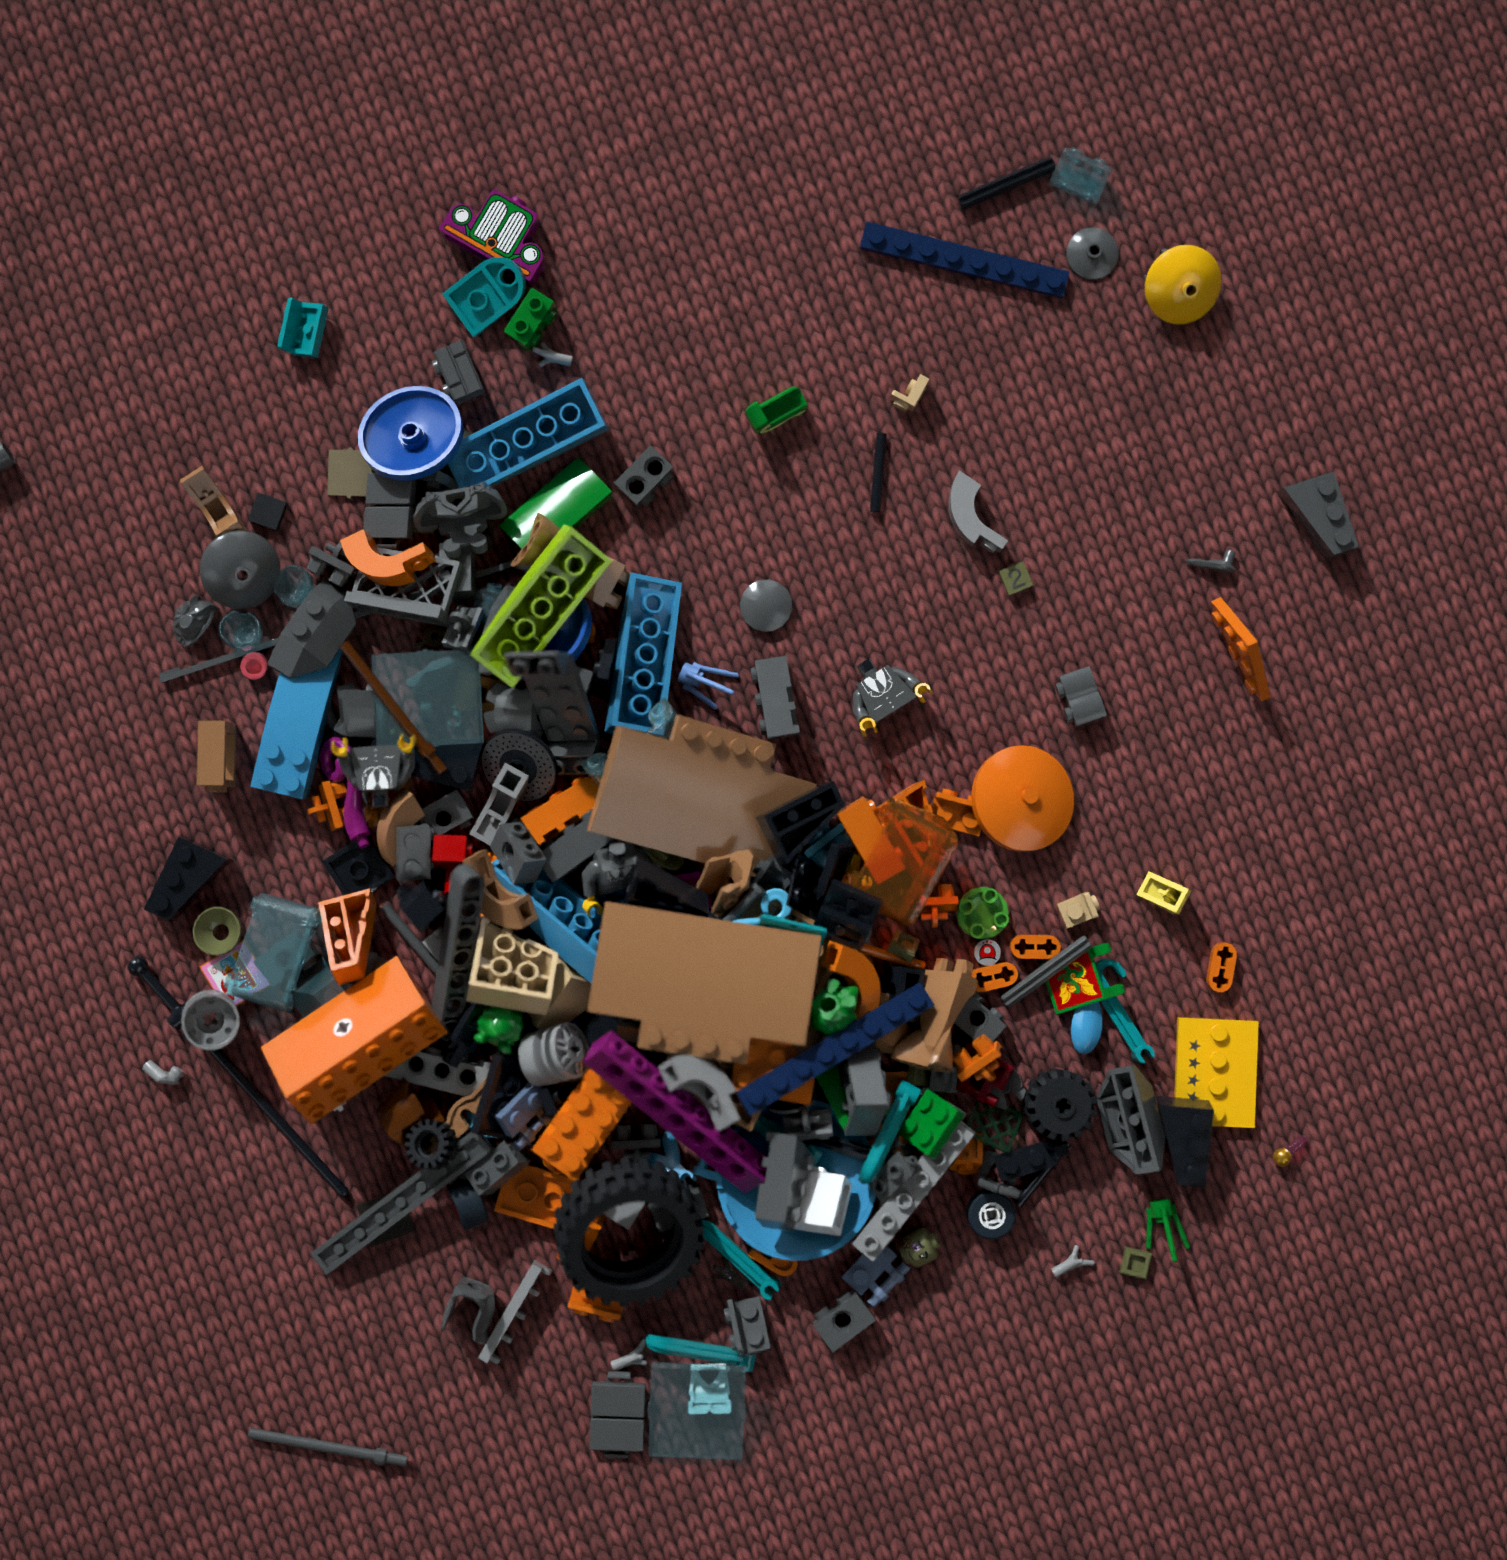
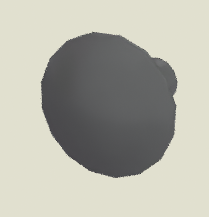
[740,580,792,632]

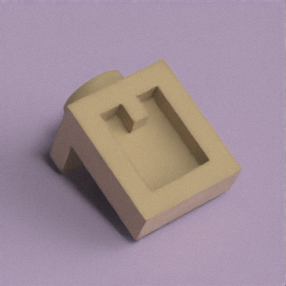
[890,374,929,412]
[1056,892,1100,929]

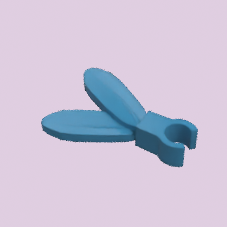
[645,1131,696,1181]

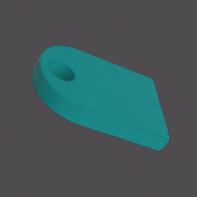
[442,257,526,337]

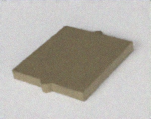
[327,447,372,499]

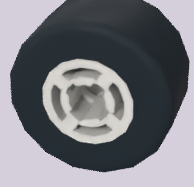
[966,1189,1016,1239]

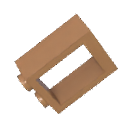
[197,721,237,793]

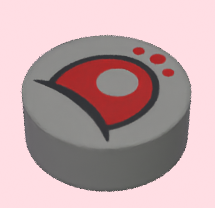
[973,939,1001,966]

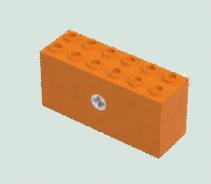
[261,956,447,1125]

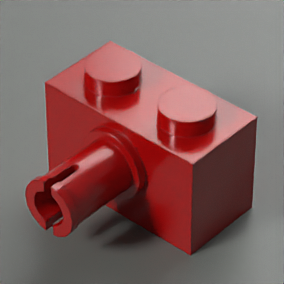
[432,835,476,895]

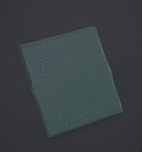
[372,649,484,747]
[647,1362,747,1460]

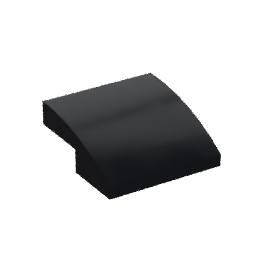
[813,878,883,952]

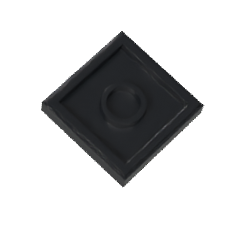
[322,835,396,895]

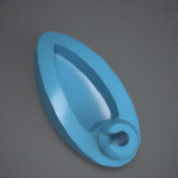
[1071,1002,1102,1054]

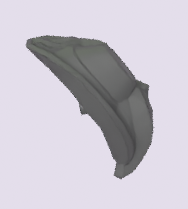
[173,595,219,647]

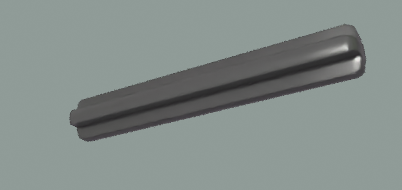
[1001,936,1092,1007]

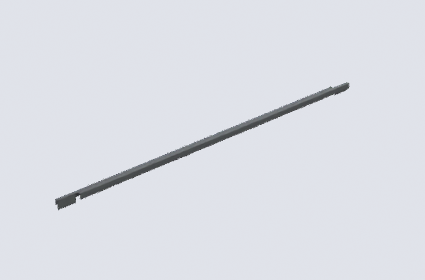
[159,560,514,683]

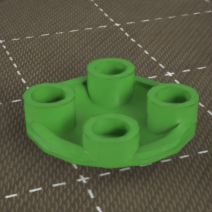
[956,887,1009,940]

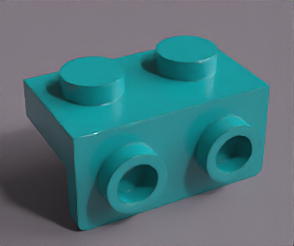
[277,297,329,358]

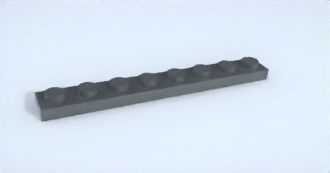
[311,1132,494,1275]

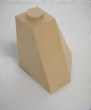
[527,946,592,1030]

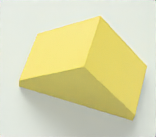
[1137,872,1191,914]

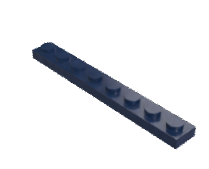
[860,221,1070,299]
[735,982,934,1117]

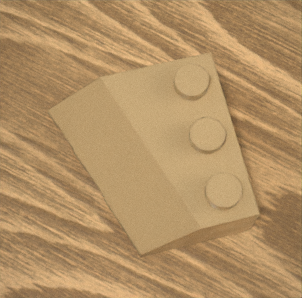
[466,916,558,1015]

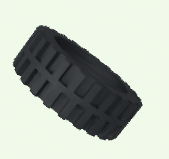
[554,1158,704,1307]

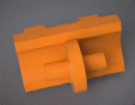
[307,780,347,831]
[909,884,958,928]
[953,1034,1002,1082]

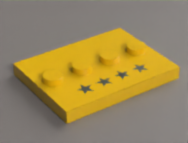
[1174,1017,1259,1128]

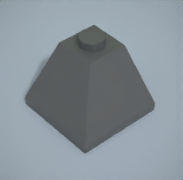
[281,956,348,1018]

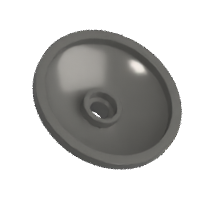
[199,530,281,609]

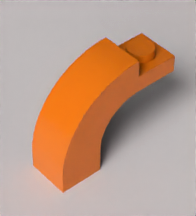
[340,529,436,586]
[821,940,881,1019]

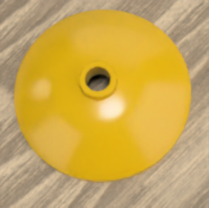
[1144,245,1222,324]

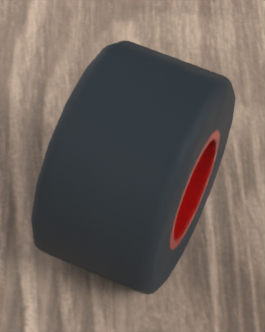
[447,1179,489,1231]

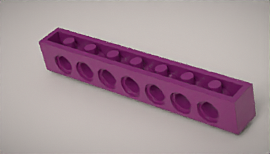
[583,1031,767,1193]

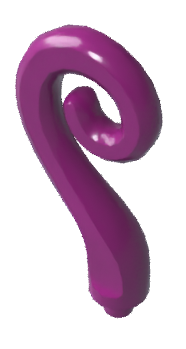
[320,737,371,849]

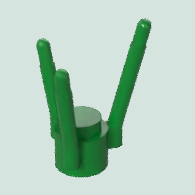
[1146,1198,1190,1263]

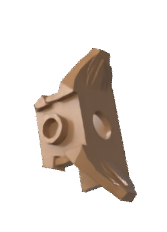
[696,849,756,918]

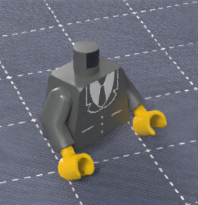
[853,658,934,737]
[331,734,417,807]
[582,841,653,917]

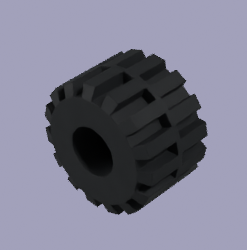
[1022,1069,1097,1141]

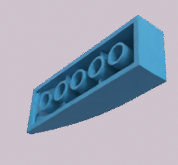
[447,378,610,488]
[604,573,682,738]
[250,649,343,799]
[491,859,603,984]

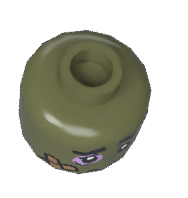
[899,1227,941,1267]

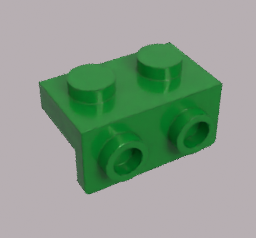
[504,288,557,352]

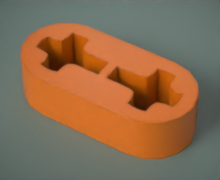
[1009,935,1061,959]
[1206,942,1237,992]
[971,962,1018,992]

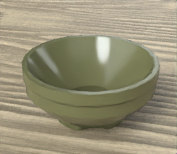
[193,907,242,956]

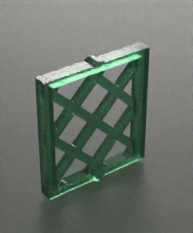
[967,1101,1023,1154]

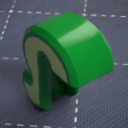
[745,386,808,434]

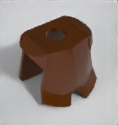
[377,1077,445,1149]

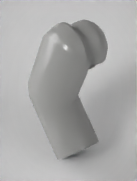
[142,1060,184,1085]

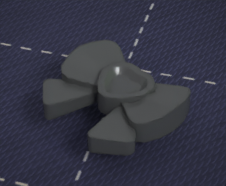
[991,1070,1027,1109]

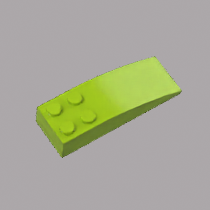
[470,525,612,688]

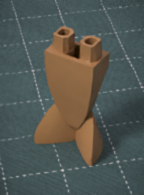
[510,512,631,609]
[891,958,978,1072]

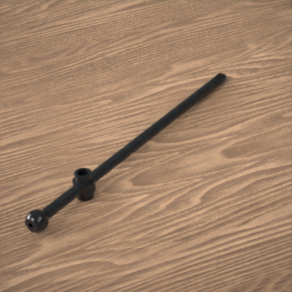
[127,956,349,1197]

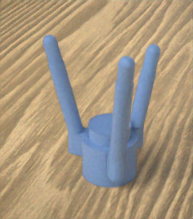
[677,662,739,710]

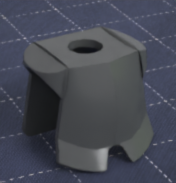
[334,683,392,738]
[484,683,545,739]
[441,1277,495,1344]

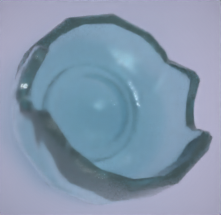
[274,565,314,608]
[219,611,263,651]

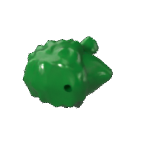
[809,979,859,1036]
[474,1006,524,1054]

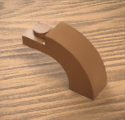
[180,466,248,537]
[377,787,425,881]
[462,849,538,929]

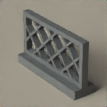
[344,547,463,627]

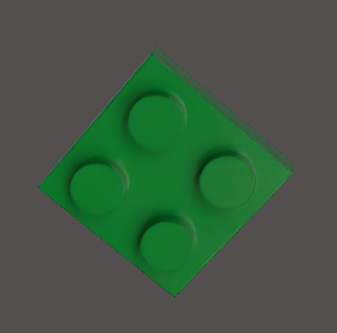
[898,1089,965,1160]

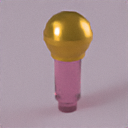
[1273,1134,1309,1167]

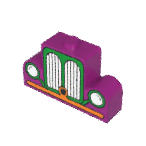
[439,190,545,288]

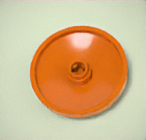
[971,745,1074,852]

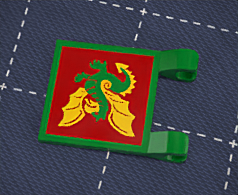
[1040,943,1125,1015]

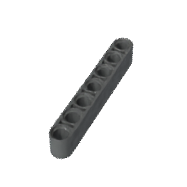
[431,864,485,1041]

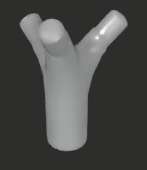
[533,342,573,367]
[1051,1245,1095,1278]
[611,1338,647,1371]

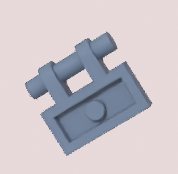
[495,1082,557,1151]
[841,1245,911,1308]

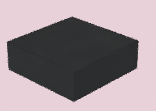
[248,492,288,532]

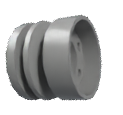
[182,989,239,1050]
[519,1022,589,1087]

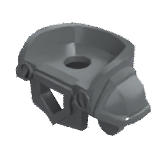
[413,482,507,559]

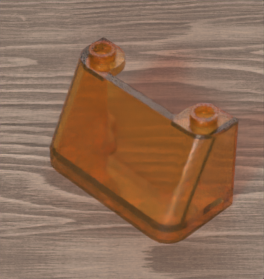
[842,797,957,927]

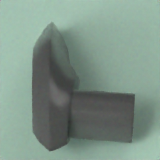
[1185,550,1236,573]

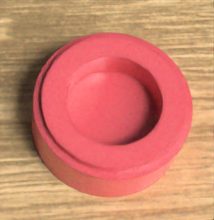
[240,652,268,680]

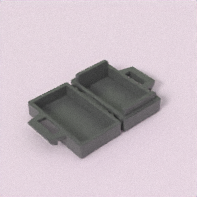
[363,473,417,550]
[590,1371,646,1459]

